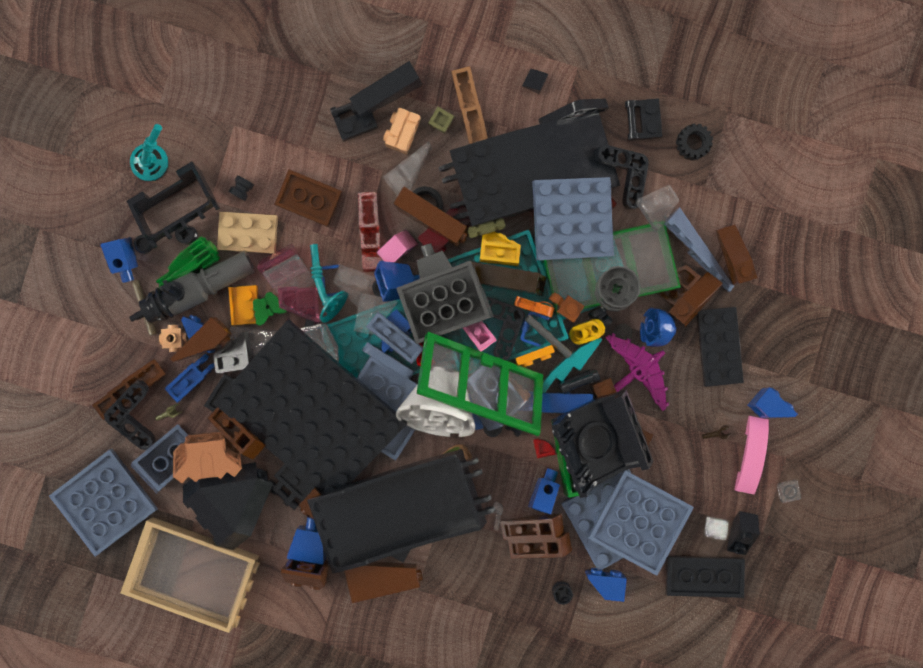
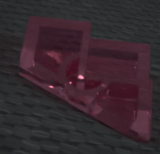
[278,286,320,323]

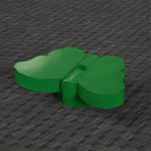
[253,292,289,326]

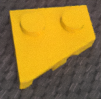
[480,232,521,266]

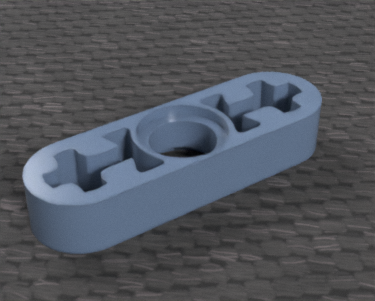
[362,342,415,380]

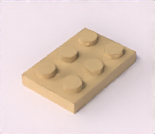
[217,212,278,254]

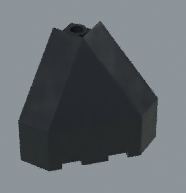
[183,462,273,550]

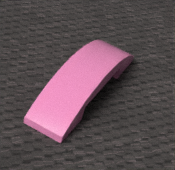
[735,416,769,494]

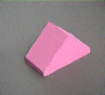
[377,230,418,263]

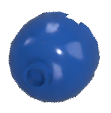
[640,308,676,347]

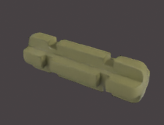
[467,218,506,238]

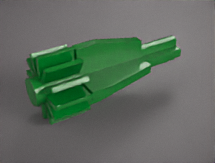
[156,236,220,287]

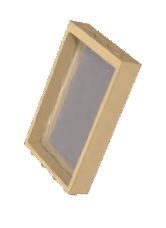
[120,517,260,633]

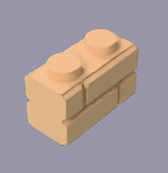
[383,108,421,155]

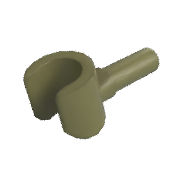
[155,403,182,421]

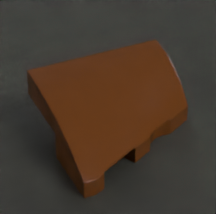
[647,265,701,307]

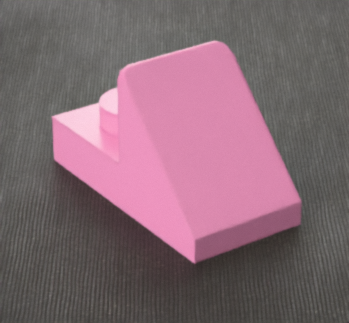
[463,321,497,352]

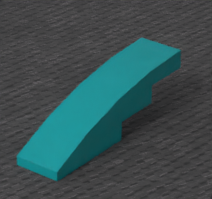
[543,338,602,393]

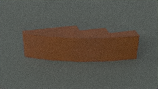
[92,359,166,420]

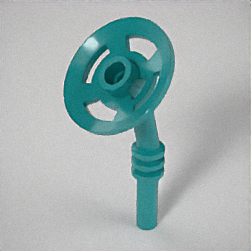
[130,124,168,181]
[310,244,348,323]

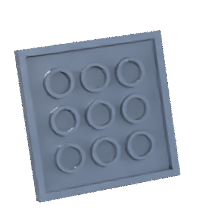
[532,177,614,260]
[357,356,418,461]
[49,449,158,557]
[561,469,631,570]
[588,470,694,576]

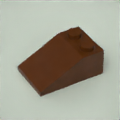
[281,559,329,590]

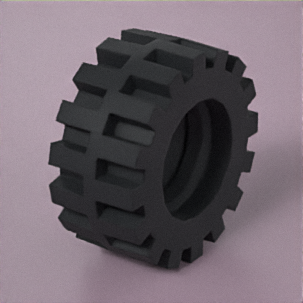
[676,123,713,160]

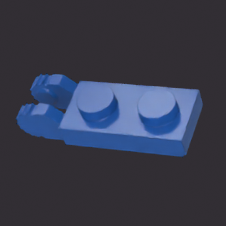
[164,354,215,403]

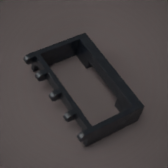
[126,161,221,249]

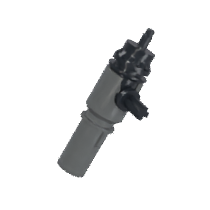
[129,251,256,323]

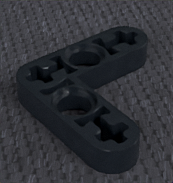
[538,98,609,124]
[595,145,649,209]
[486,296,524,360]
[104,380,155,450]

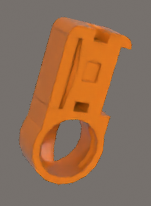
[514,296,555,318]

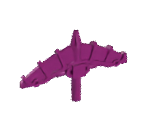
[605,333,669,411]

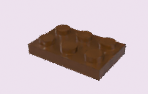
[274,169,343,227]

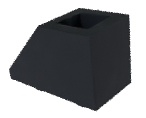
[727,511,760,555]

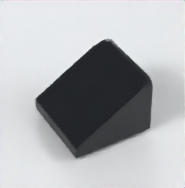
[522,69,548,94]

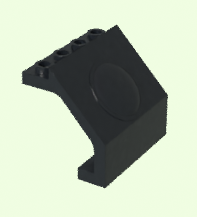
[551,390,653,498]

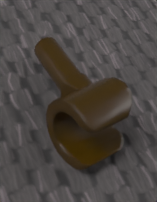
[702,425,731,439]

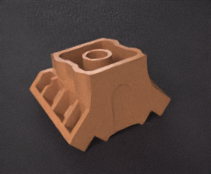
[173,432,242,483]

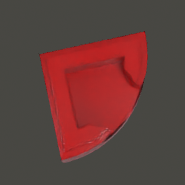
[533,439,556,458]

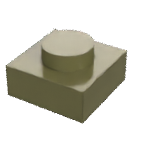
[428,107,454,134]

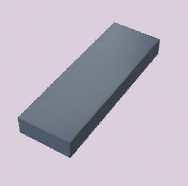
[366,312,423,364]

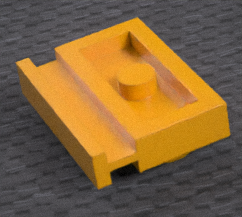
[228,285,259,326]
[514,345,555,367]

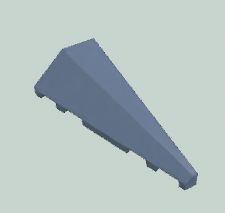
[664,207,734,292]

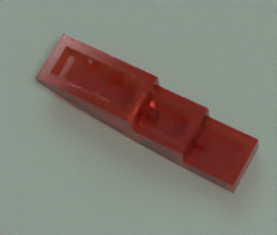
[358,192,382,272]

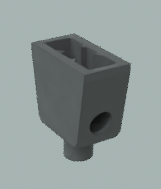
[417,243,452,279]

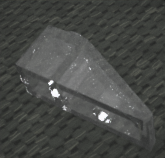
[383,141,432,197]

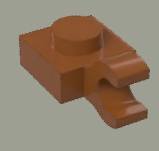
[549,292,585,323]

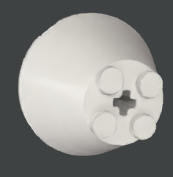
[396,367,475,437]

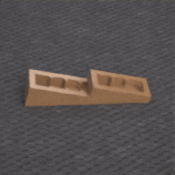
[451,66,488,144]

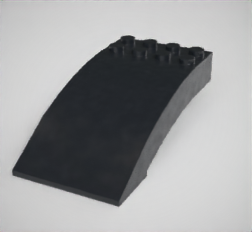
[439,112,621,227]
[307,449,496,574]

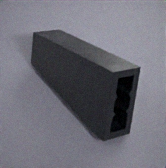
[349,61,423,118]

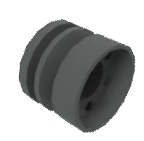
[595,266,641,312]

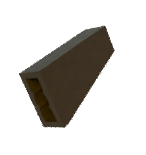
[472,262,547,296]

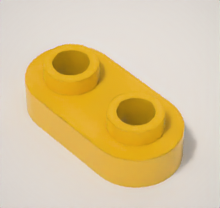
[569,319,605,345]

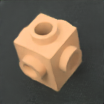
[159,325,189,352]

